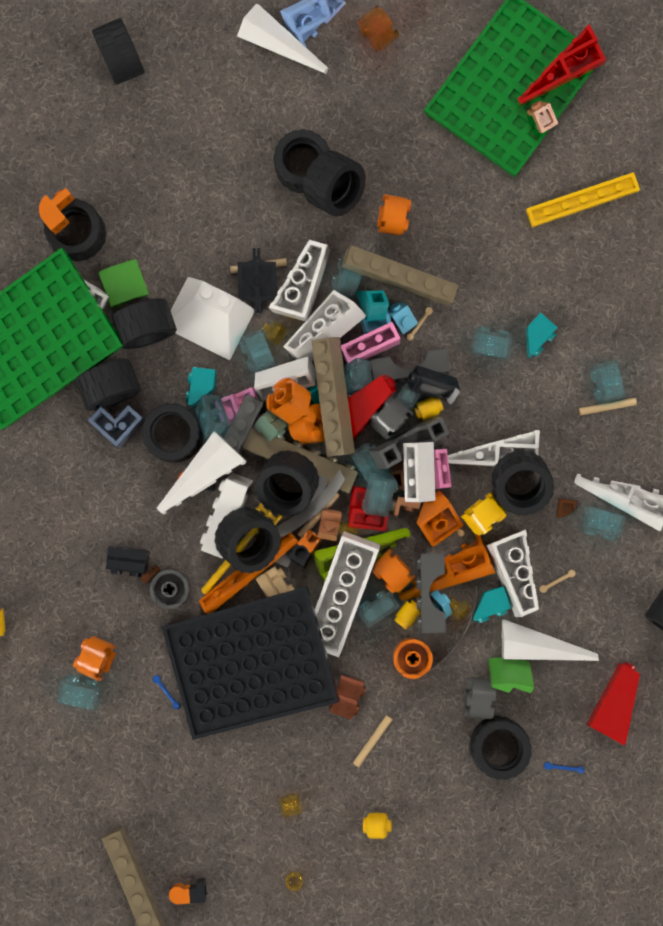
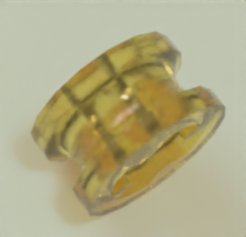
[285,871,303,891]

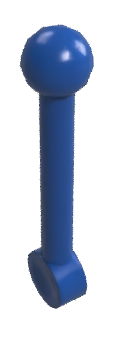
[153,675,180,709]
[544,762,585,774]

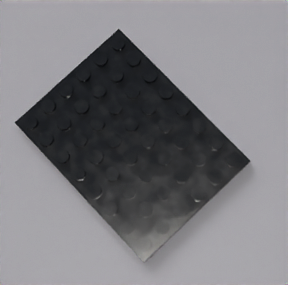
[162,586,340,740]

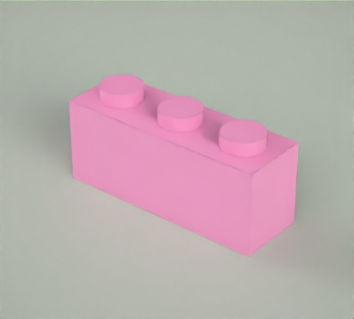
[341,322,401,368]

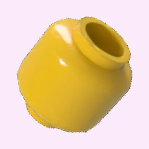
[363,812,392,839]

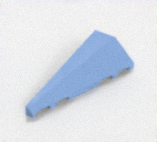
[280,0,346,47]

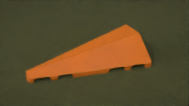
[399,534,496,601]

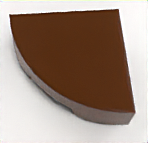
[556,498,578,518]
[141,565,161,584]

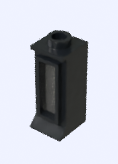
[407,365,461,405]

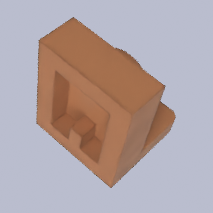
[527,101,558,133]
[391,497,421,516]
[317,509,342,541]

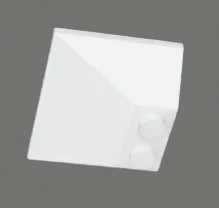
[171,277,254,360]

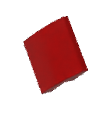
[348,486,391,532]

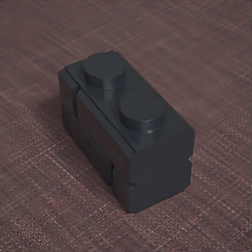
[106,546,149,577]

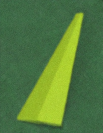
[313,528,410,585]

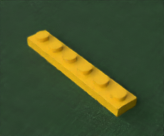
[526,172,640,228]

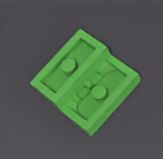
[98,259,149,308]
[488,657,534,693]

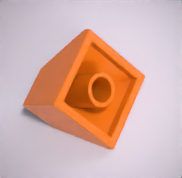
[417,490,464,548]

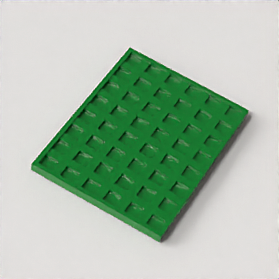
[423,0,594,178]
[0,248,124,430]

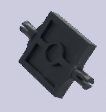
[237,248,277,314]

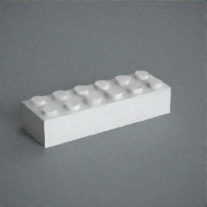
[315,531,381,657]

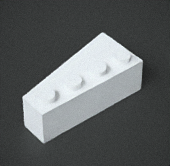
[269,240,330,322]
[283,290,366,362]
[200,473,253,558]
[485,530,539,617]

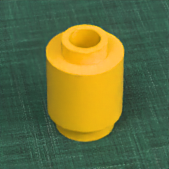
[414,397,444,421]
[394,600,420,629]

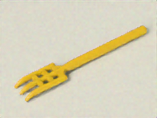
[201,503,283,594]

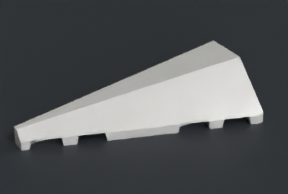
[237,4,329,74]
[448,430,540,467]
[157,431,247,514]
[574,474,663,531]
[501,619,599,661]

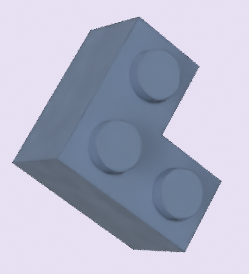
[88,405,145,448]

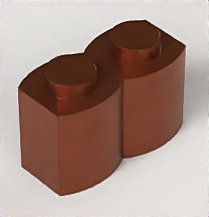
[329,673,366,720]

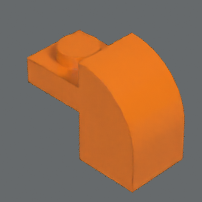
[39,188,75,235]

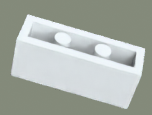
[254,356,316,401]
[403,442,435,502]

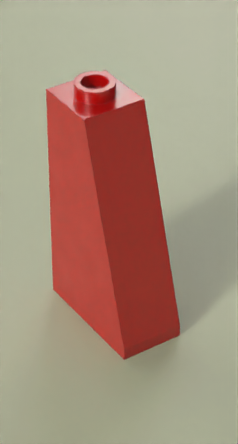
[348,374,397,441]
[586,662,640,746]

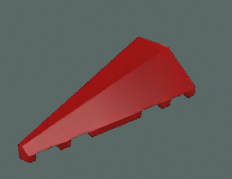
[518,24,606,106]

